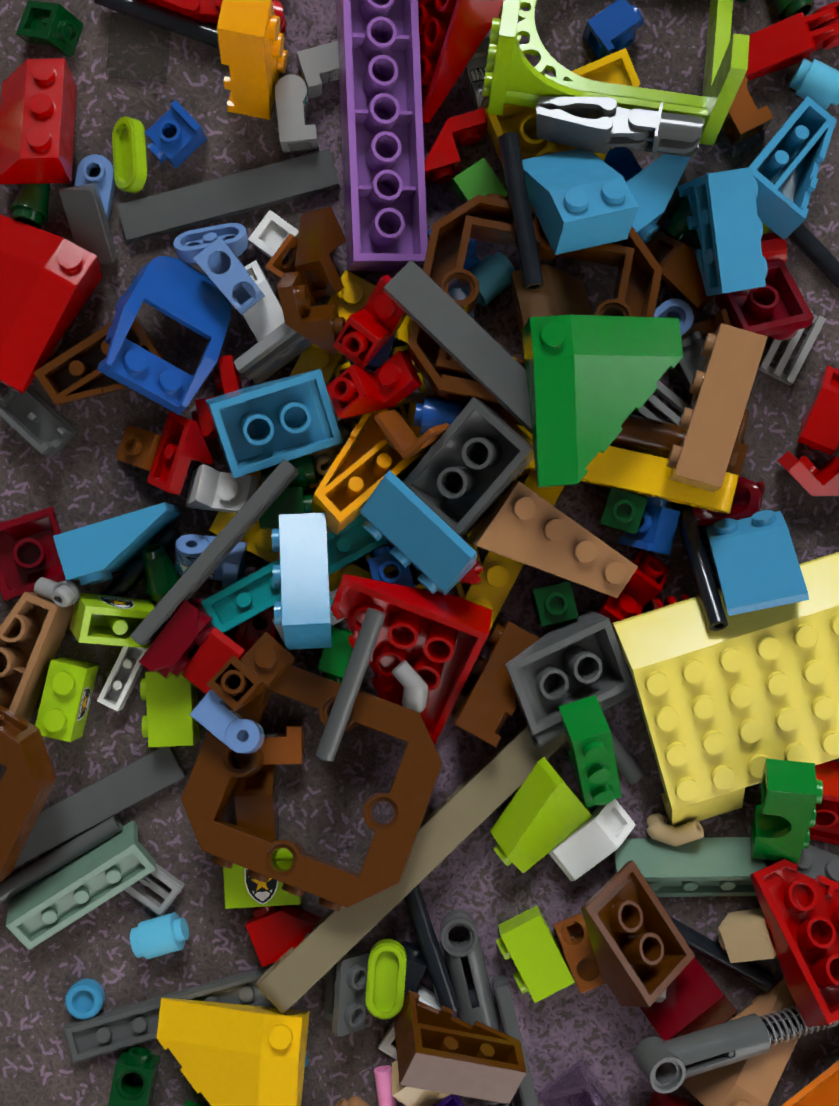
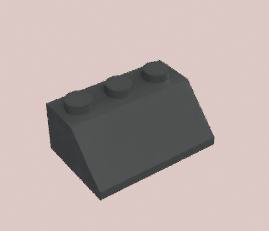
[403,397,534,536]

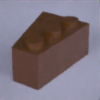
[33,315,168,405]
[453,620,540,747]
[394,990,527,1104]

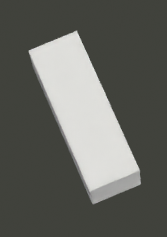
[97,646,148,711]

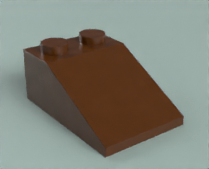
[581,860,695,1007]

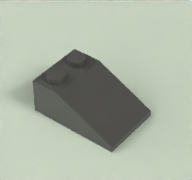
[504,610,634,735]

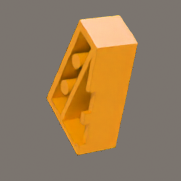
[217,0,289,120]
[311,409,425,535]

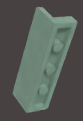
[6,821,156,950]
[613,837,767,897]

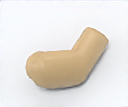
[646,813,704,847]

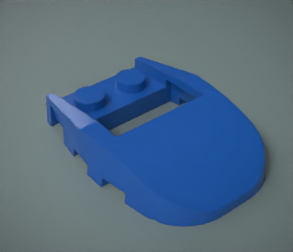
[97,256,231,416]

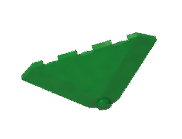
[522,315,683,488]

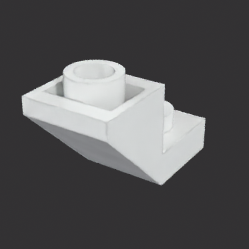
[243,260,285,342]
[549,799,636,881]

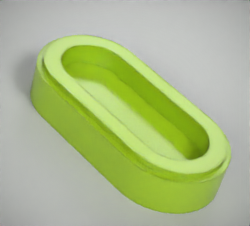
[112,116,147,194]
[365,939,407,1020]

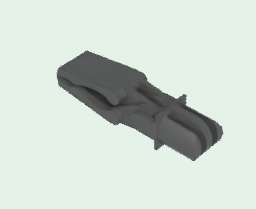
[536,96,703,161]

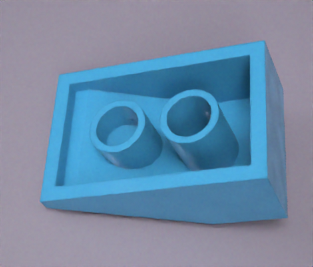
[626,134,702,244]
[522,148,639,255]
[206,369,343,478]
[53,502,181,586]
[705,510,809,616]

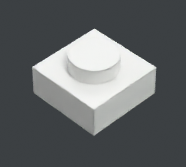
[248,210,299,261]

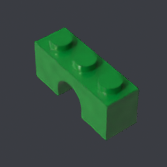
[558,695,622,808]
[750,758,823,863]

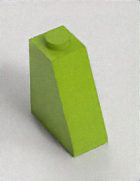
[490,757,593,873]

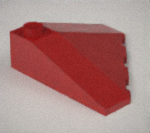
[418,0,506,123]
[0,214,103,394]
[330,574,493,744]
[750,859,839,1027]

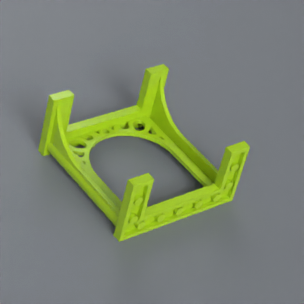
[482,0,750,146]

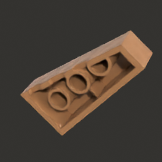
[666,323,768,492]
[465,481,638,598]
[0,592,74,722]

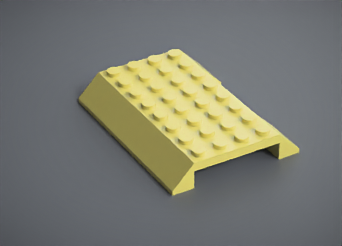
[612,552,839,827]

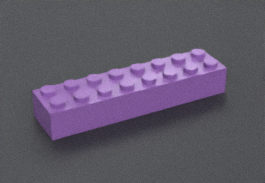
[336,0,428,271]

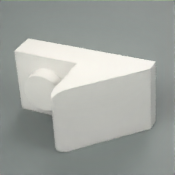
[185,464,259,513]

